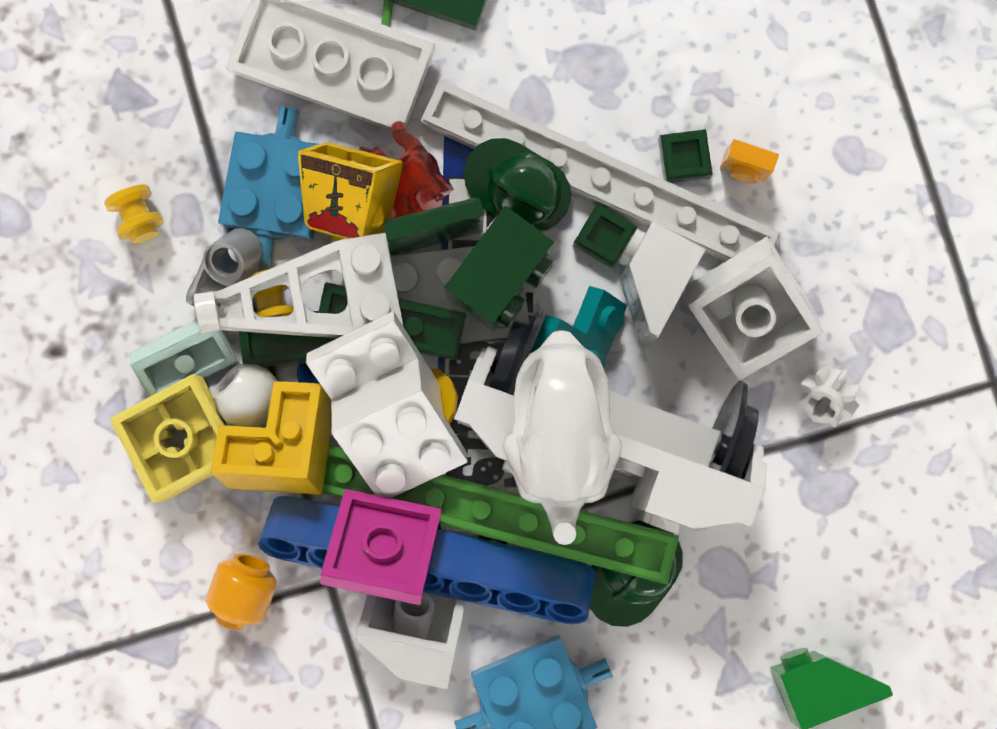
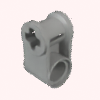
[186,228,263,318]

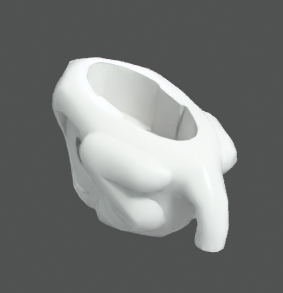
[503,330,622,545]

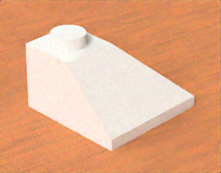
[356,592,466,689]

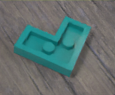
[530,286,628,370]

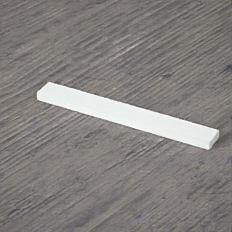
[420,80,782,262]

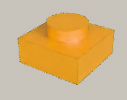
[720,139,779,184]

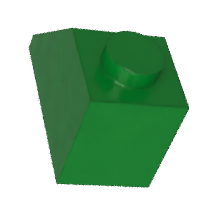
[770,648,893,729]

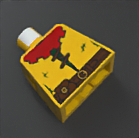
[298,142,403,243]

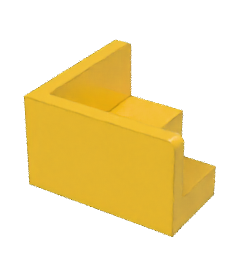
[210,381,332,495]

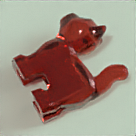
[359,121,454,218]

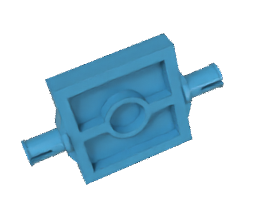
[218,106,318,267]
[454,635,613,729]

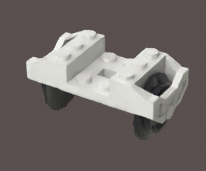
[454,307,767,534]

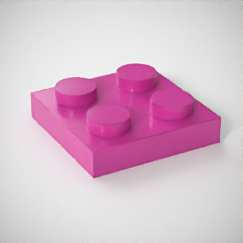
[320,489,441,605]

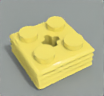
[110,374,228,503]

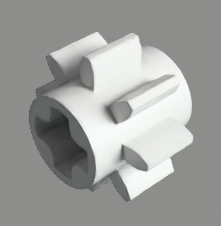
[798,364,861,427]

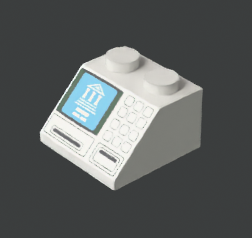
[618,221,706,345]

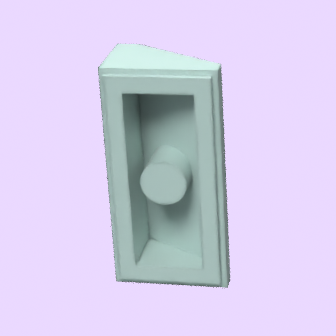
[130,320,239,397]

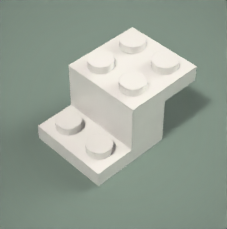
[306,311,468,498]

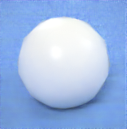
[214,364,277,427]

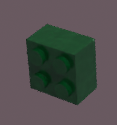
[444,205,556,331]

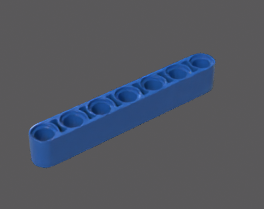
[258,496,595,625]

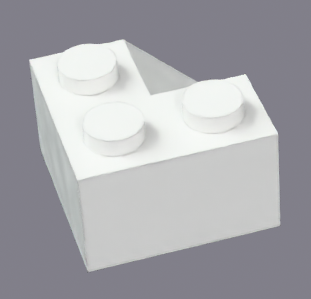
[685,236,824,380]

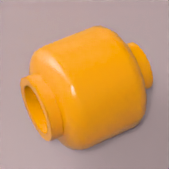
[205,553,277,630]

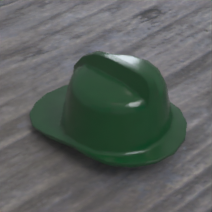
[464,138,571,231]
[590,520,683,627]

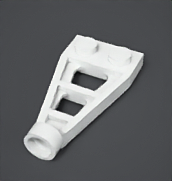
[194,233,403,338]

